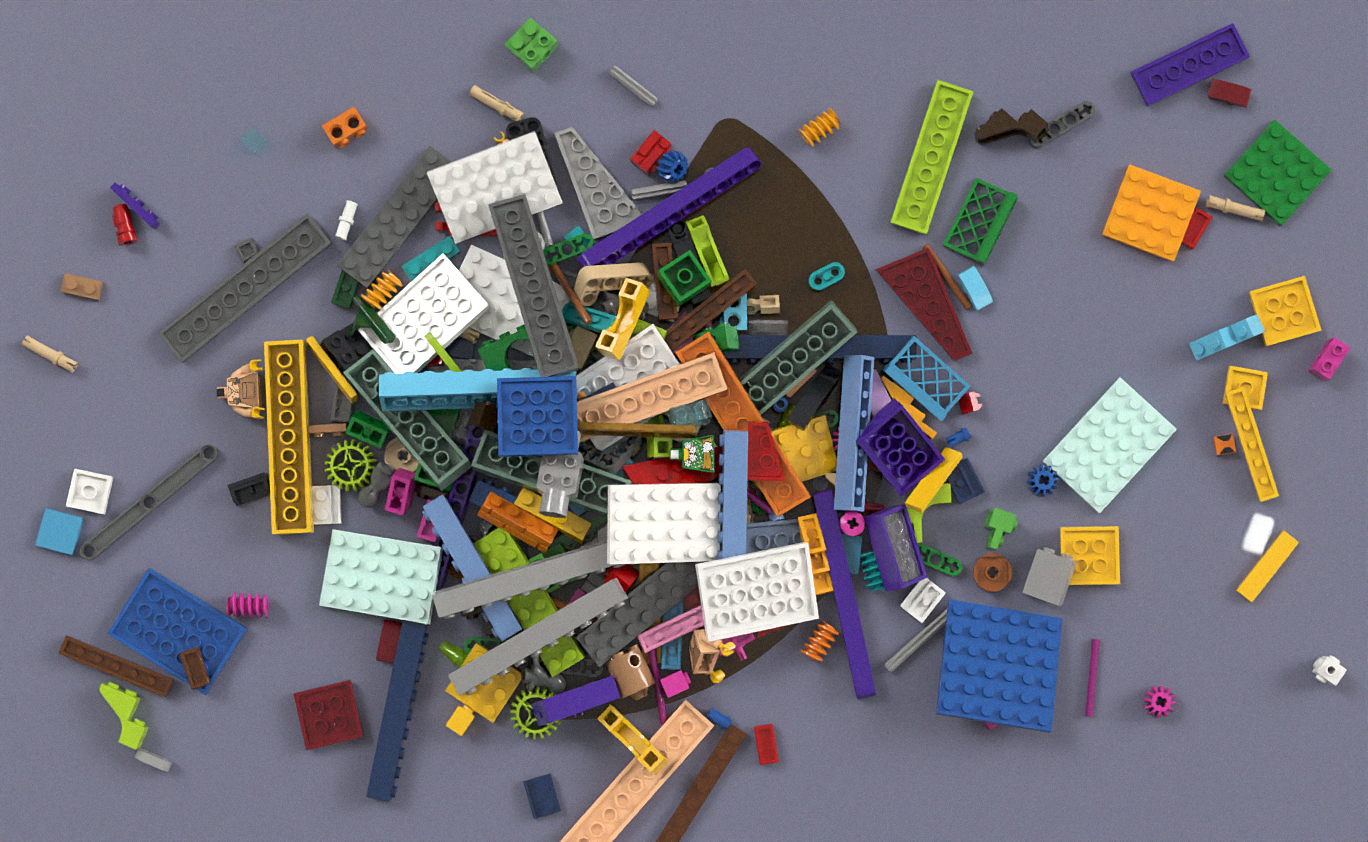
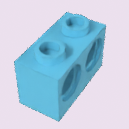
[720,293,747,332]

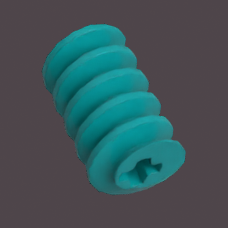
[860,552,885,592]

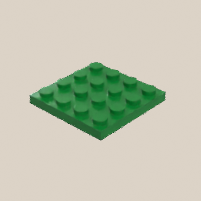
[1224,120,1332,226]

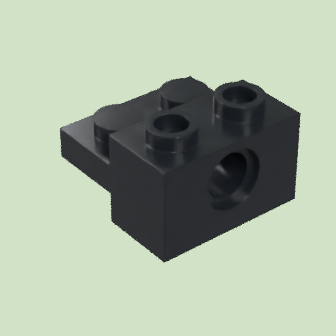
[320,323,372,376]

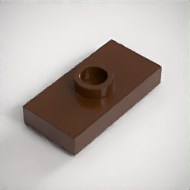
[180,647,211,690]

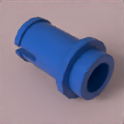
[773,397,788,412]
[946,428,971,449]
[707,708,732,730]

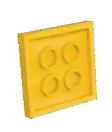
[1248,276,1321,347]
[771,414,837,482]
[1060,526,1120,585]
[445,642,522,723]

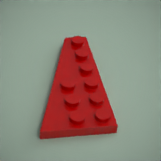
[621,446,722,484]

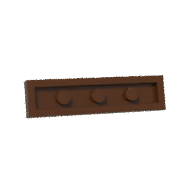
[651,243,678,321]

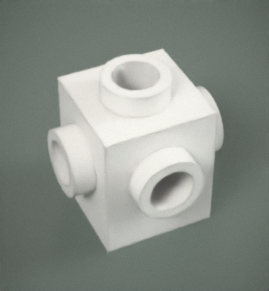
[1312,655,1347,686]

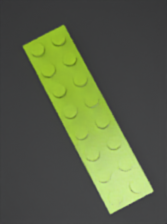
[890,80,974,235]
[474,528,586,677]

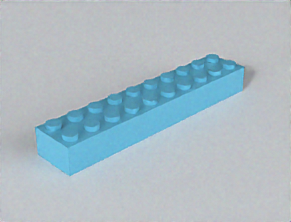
[379,368,576,411]

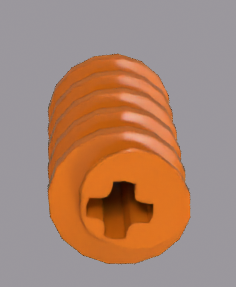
[799,620,840,662]

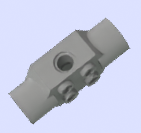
[536,431,584,518]

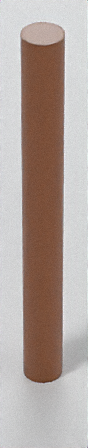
[922,244,972,310]
[550,263,592,325]

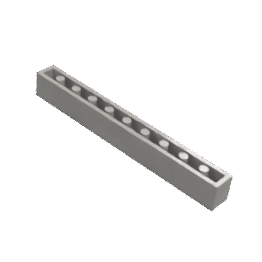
[432,540,625,619]
[448,578,628,696]

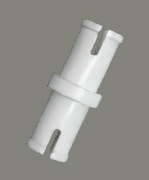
[334,200,358,240]

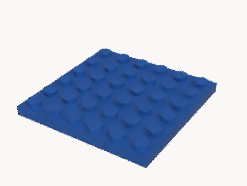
[936,599,1062,733]

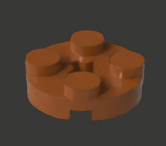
[973,553,1012,592]

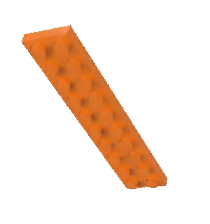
[675,332,811,517]

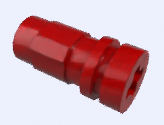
[112,204,138,246]

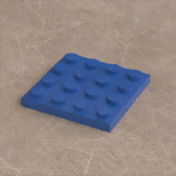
[497,376,578,457]

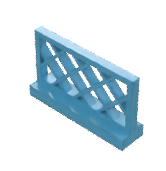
[882,336,971,422]

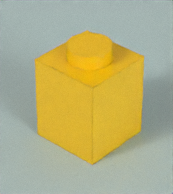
[446,705,476,736]

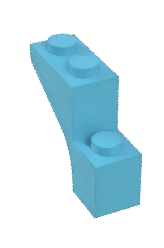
[1189,314,1265,361]

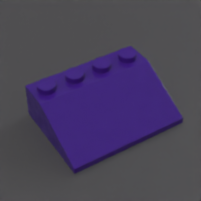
[856,398,945,496]

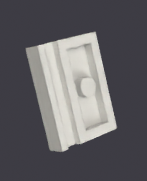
[312,485,342,525]
[900,578,946,623]

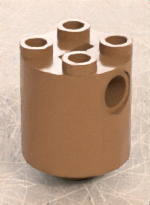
[605,644,655,701]

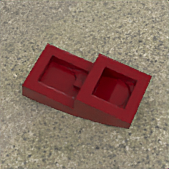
[1208,79,1252,108]
[376,620,402,664]

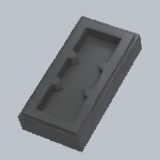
[330,384,354,424]

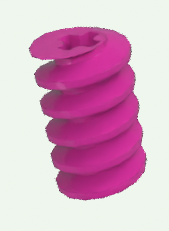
[839,511,865,536]
[227,592,269,618]

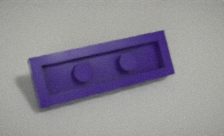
[110,182,160,229]

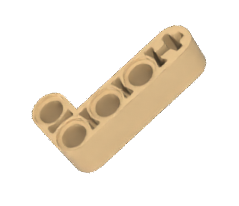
[574,263,653,306]

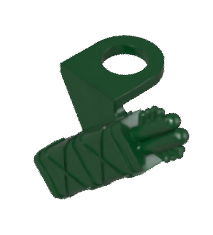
[348,295,396,344]

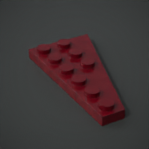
[875,248,973,361]

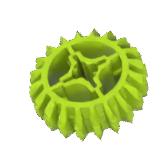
[324,440,377,492]
[510,687,561,740]

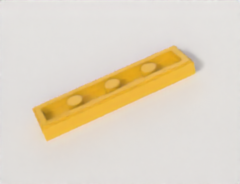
[306,336,358,404]
[905,447,963,512]
[1235,530,1299,602]

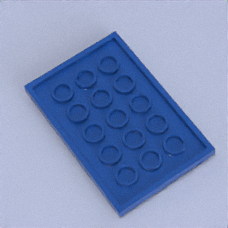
[107,568,248,695]

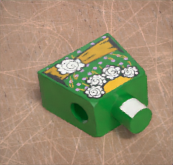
[670,435,714,473]

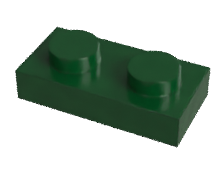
[331,270,359,309]

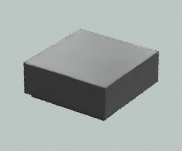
[235,237,259,263]

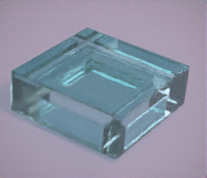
[240,127,267,154]

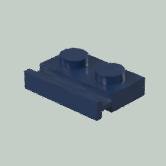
[946,458,985,505]
[523,773,561,819]

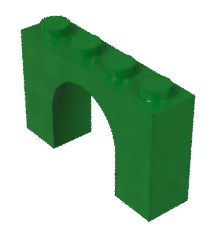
[478,325,529,371]

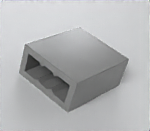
[1022,547,1077,606]

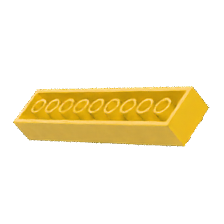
[264,340,314,535]

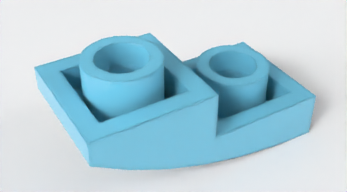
[957,266,993,310]

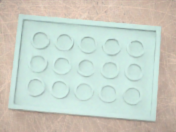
[1042,378,1177,514]
[319,529,443,624]

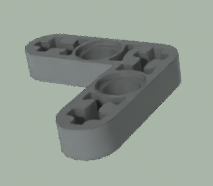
[578,436,643,474]

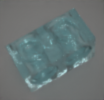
[667,399,712,427]

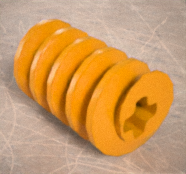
[798,108,840,147]
[360,269,403,309]

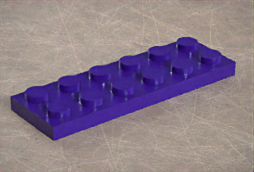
[1130,23,1250,107]

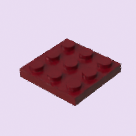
[293,680,364,750]

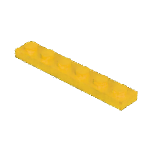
[1224,386,1279,502]

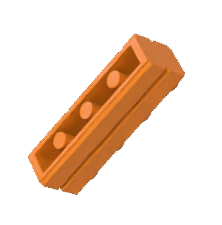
[477,491,559,553]

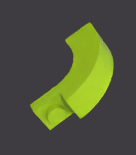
[907,483,951,543]

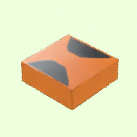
[1213,434,1236,456]

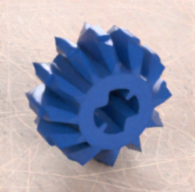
[656,150,690,183]
[1026,464,1060,497]

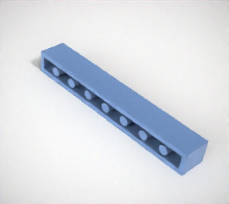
[834,355,874,512]
[718,430,748,560]
[422,494,522,641]

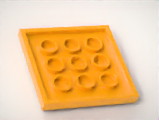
[1102,164,1201,262]

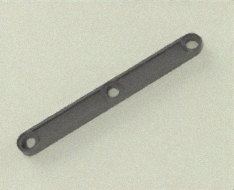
[79,445,219,560]

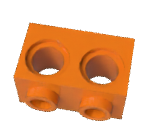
[322,106,368,148]

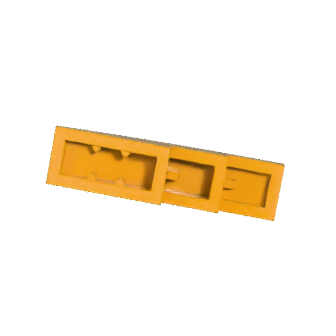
[880,376,937,440]
[797,513,834,596]

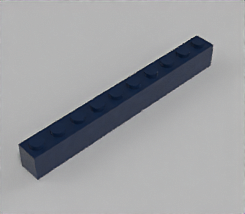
[724,335,917,363]
[366,615,433,802]

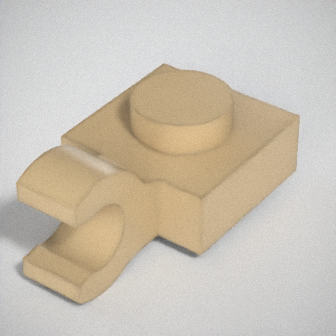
[747,295,780,315]

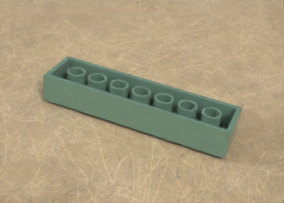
[739,300,857,415]
[343,349,471,491]
[471,430,632,517]

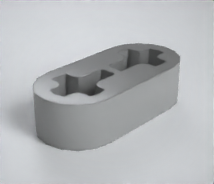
[135,748,172,772]

